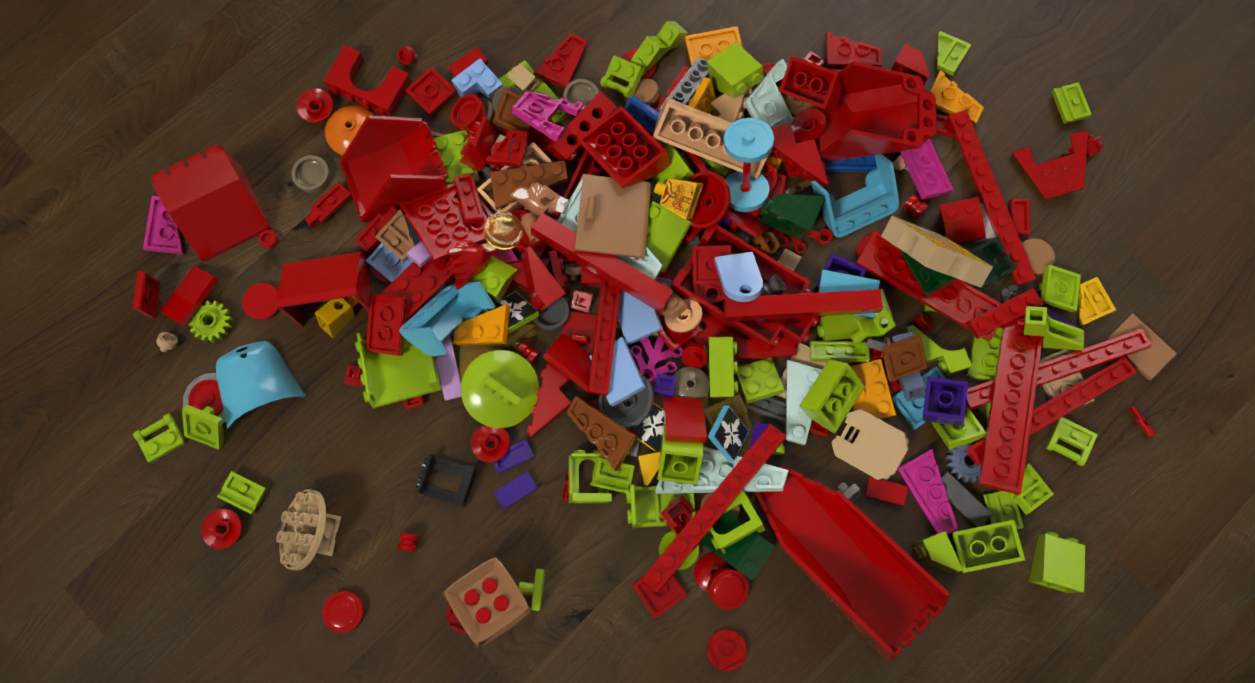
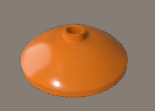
[325,105,375,156]

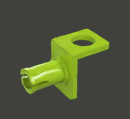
[851,310,896,344]

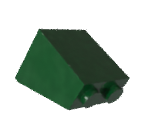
[760,194,825,241]

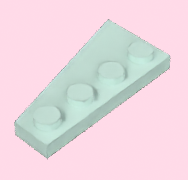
[785,360,822,445]

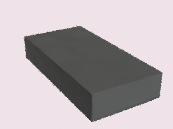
[866,337,888,351]

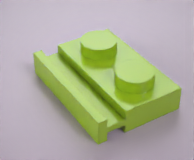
[1052,82,1092,124]
[590,457,635,493]
[217,471,268,515]
[983,491,1024,529]

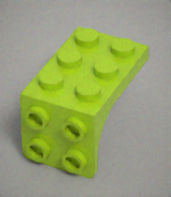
[626,484,695,528]

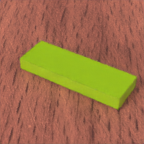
[810,341,870,362]

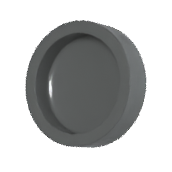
[533,296,570,332]

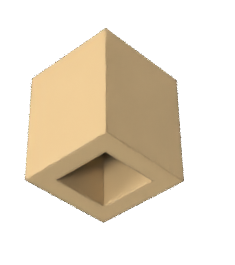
[508,63,540,92]

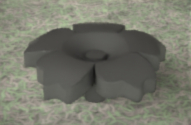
[1001,284,1022,303]

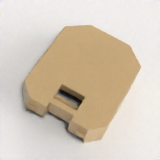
[831,409,909,480]

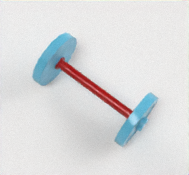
[723,118,774,212]

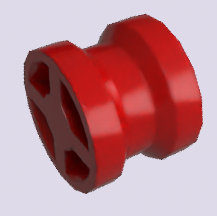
[397,533,419,552]

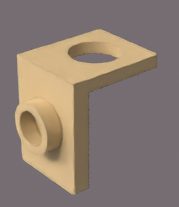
[778,249,802,271]

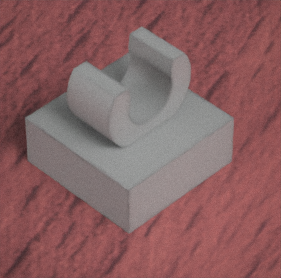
[837,482,861,503]

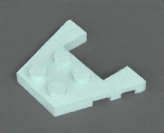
[744,59,796,128]

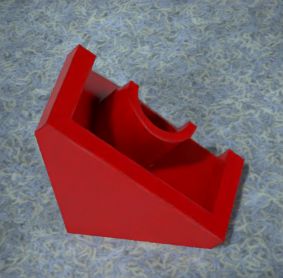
[659,496,695,537]

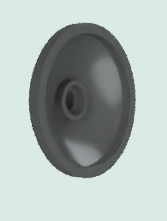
[599,374,654,429]

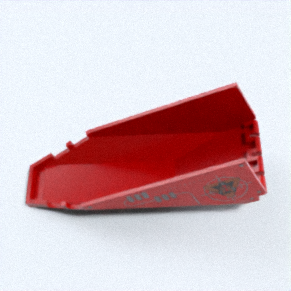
[754,465,950,663]

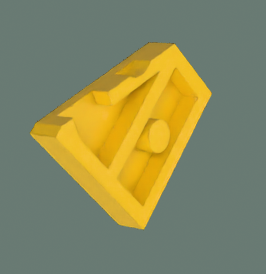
[1078,277,1116,326]

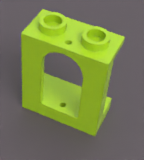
[568,450,612,503]
[709,491,765,554]

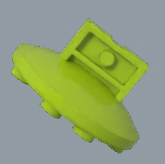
[461,350,539,428]

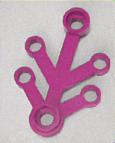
[630,336,683,385]

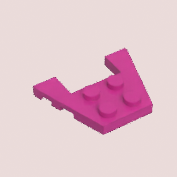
[512,91,583,142]

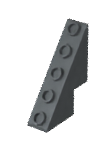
[658,58,709,113]

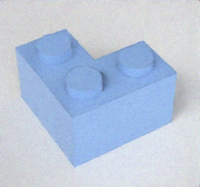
[452,59,503,103]

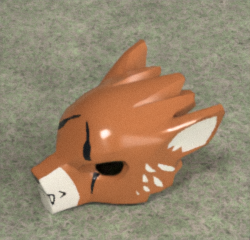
[510,182,570,216]

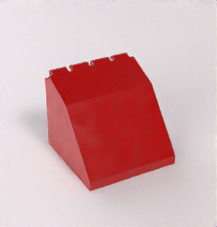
[339,115,449,222]
[151,144,272,262]
[276,251,372,327]

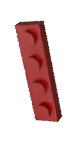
[967,288,1044,339]

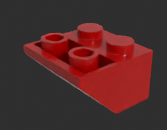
[891,43,930,86]
[460,116,497,172]

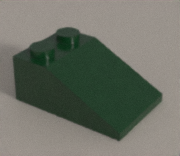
[898,248,957,297]
[701,512,775,580]

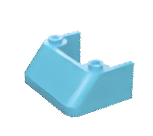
[811,154,899,237]
[399,281,495,356]

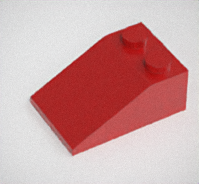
[521,246,565,312]

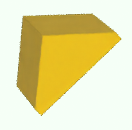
[638,452,660,487]

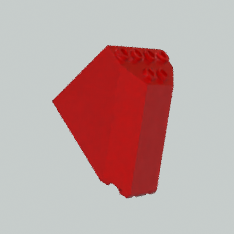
[818,61,936,161]

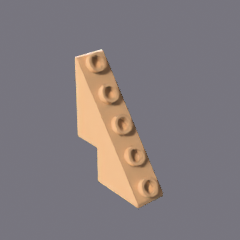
[710,85,755,123]

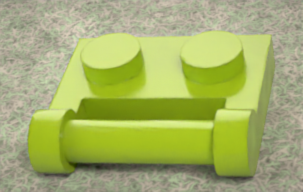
[600,55,645,98]
[133,413,186,463]
[1045,417,1098,466]

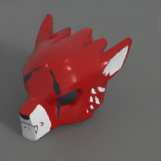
[446,241,497,290]

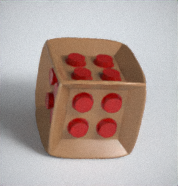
[443,557,531,649]

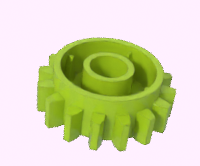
[188,301,233,343]

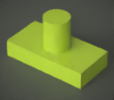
[519,569,546,611]

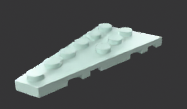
[655,447,788,494]

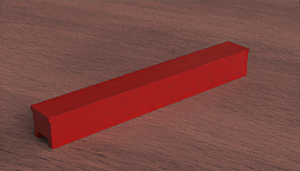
[531,213,673,314]
[723,289,884,322]

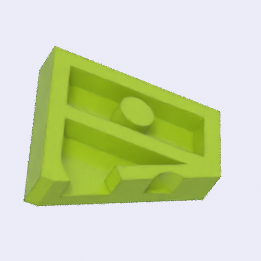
[937,31,971,76]
[1013,463,1054,515]

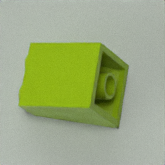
[706,42,764,99]
[652,144,695,198]
[657,422,703,485]
[1029,532,1085,593]

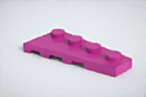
[898,449,958,534]

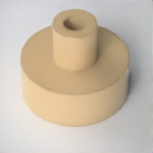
[564,263,581,280]
[156,332,178,352]

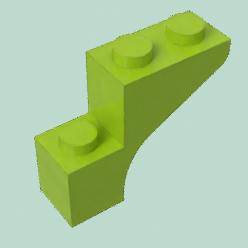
[630,21,688,77]
[1024,306,1084,351]
[902,326,972,377]

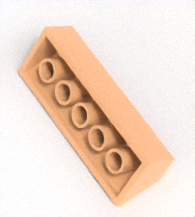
[653,97,768,178]

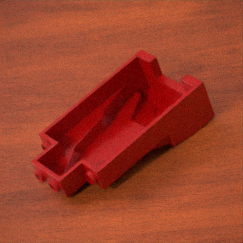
[670,224,821,349]

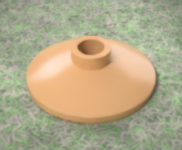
[665,299,703,332]

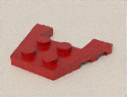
[1013,130,1088,200]

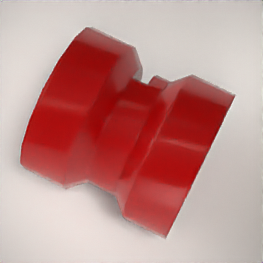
[902,193,928,219]
[515,341,541,366]

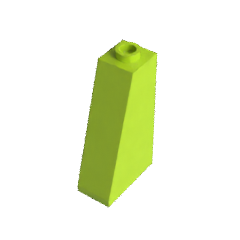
[817,289,893,341]

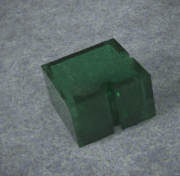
[969,237,1017,291]

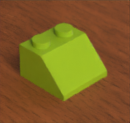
[913,531,963,573]

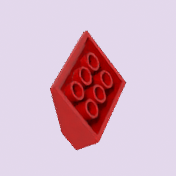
[577,106,671,189]

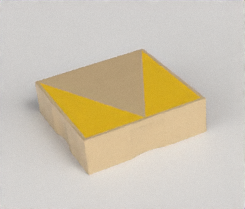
[881,216,993,288]

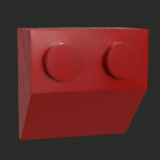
[940,197,986,245]

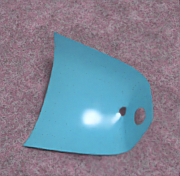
[216,341,306,429]

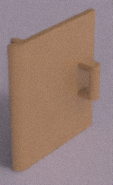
[575,174,651,260]

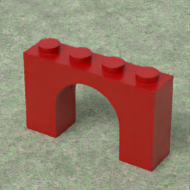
[324,45,412,117]

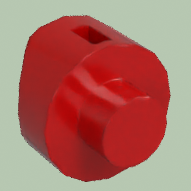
[682,341,709,368]

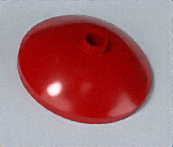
[687,171,731,229]

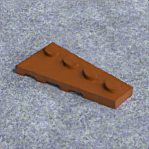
[490,160,568,210]
[566,396,637,471]

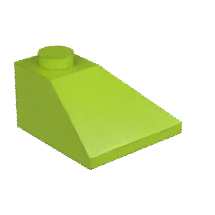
[468,256,518,303]

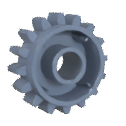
[945,442,981,483]

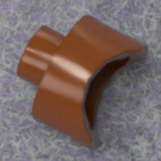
[751,232,780,257]

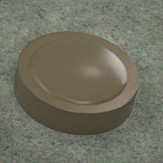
[563,79,599,112]
[291,155,331,193]

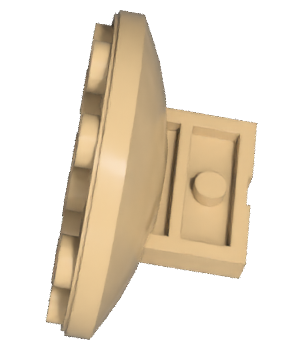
[276,489,341,571]

